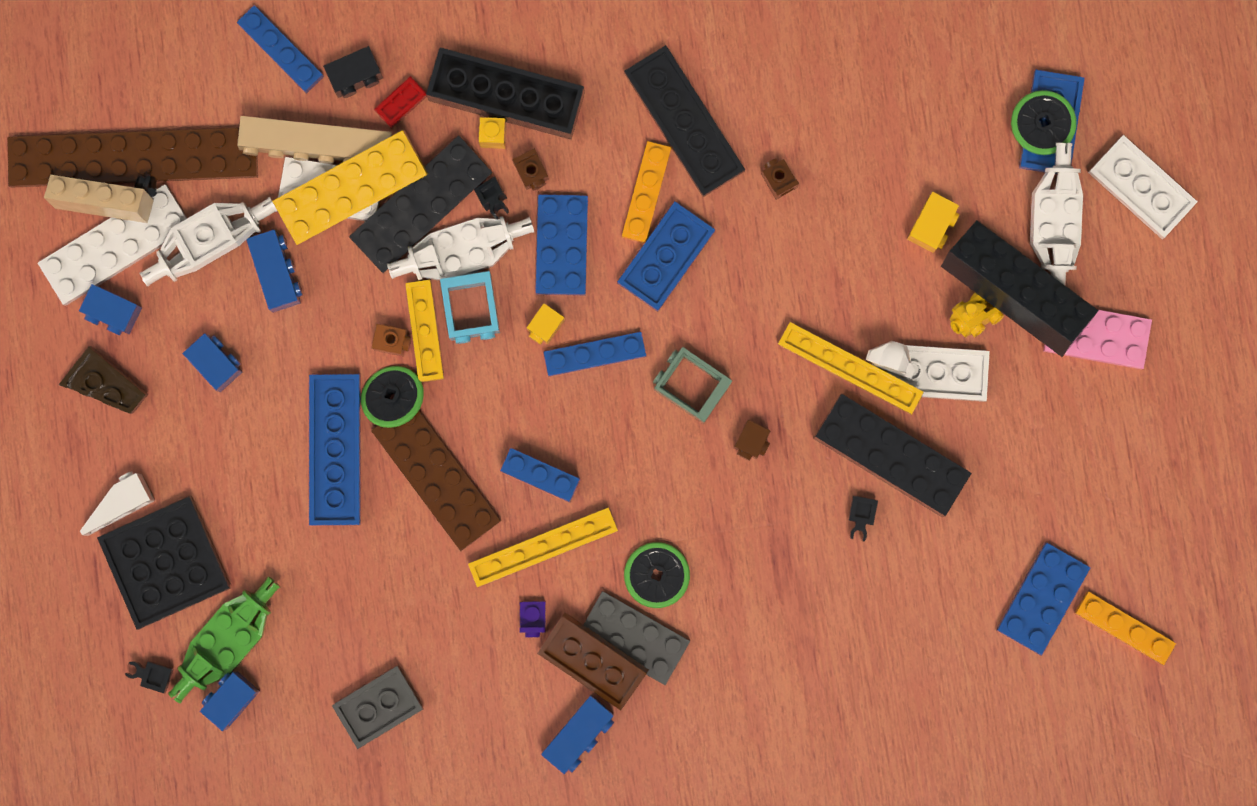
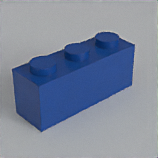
[247,230,303,313]
[500,448,580,503]
[541,695,614,774]

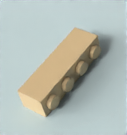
[44,175,154,223]

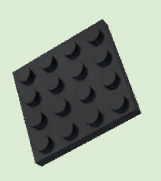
[97,496,231,630]

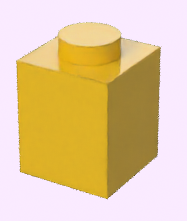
[479,117,507,149]
[527,304,565,345]

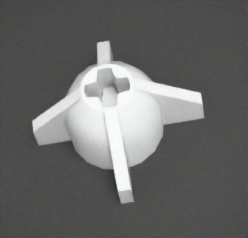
[866,341,915,379]

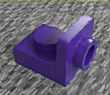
[519,602,546,638]

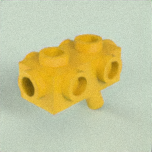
[949,293,1004,338]

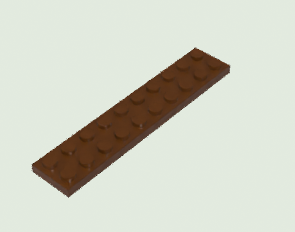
[7,128,258,188]

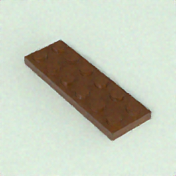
[371,411,501,551]

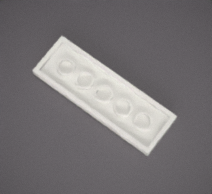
[38,184,187,306]

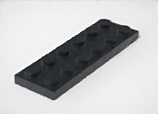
[624,45,745,197]
[348,135,492,273]

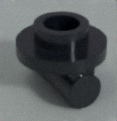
[134,171,157,197]

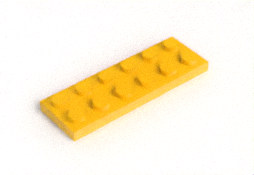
[272,130,428,245]

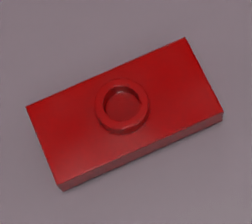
[374,76,427,129]

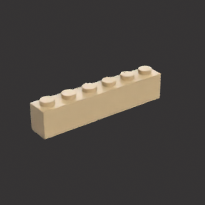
[238,116,392,164]

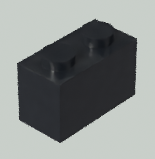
[323,46,383,98]

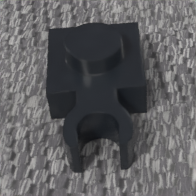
[474,176,509,220]
[848,496,878,542]
[125,661,174,694]

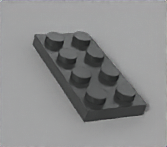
[584,591,690,685]

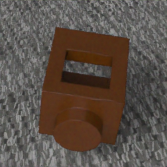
[512,148,549,191]
[761,158,799,200]

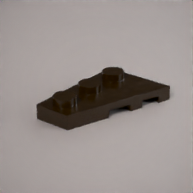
[59,346,148,414]

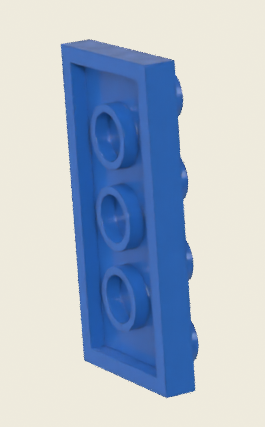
[1019,70,1085,175]
[536,195,588,296]
[617,202,715,312]
[996,543,1090,656]

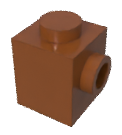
[371,324,411,357]

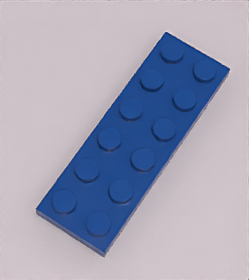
[309,374,361,526]

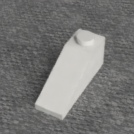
[80,472,155,536]

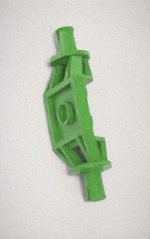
[168,577,280,704]

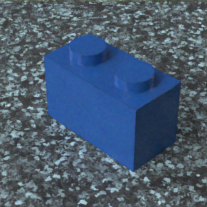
[79,284,142,336]
[182,333,243,392]
[200,671,260,731]

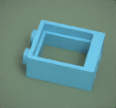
[440,271,500,344]

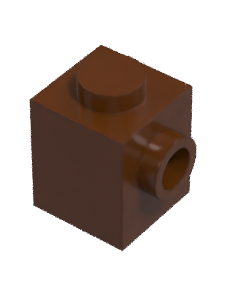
[734,420,771,461]

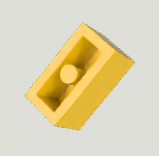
[907,192,960,253]

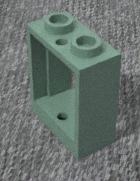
[653,347,732,424]

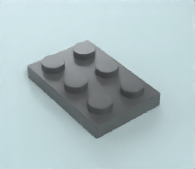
[332,666,424,749]

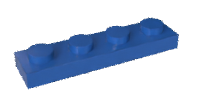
[237,5,324,94]
[544,332,646,377]

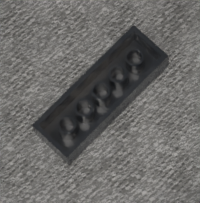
[426,47,585,140]
[941,220,1099,357]
[813,394,972,517]

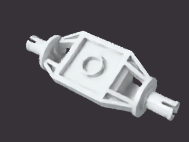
[1030,143,1083,286]
[140,197,277,286]
[387,216,534,281]

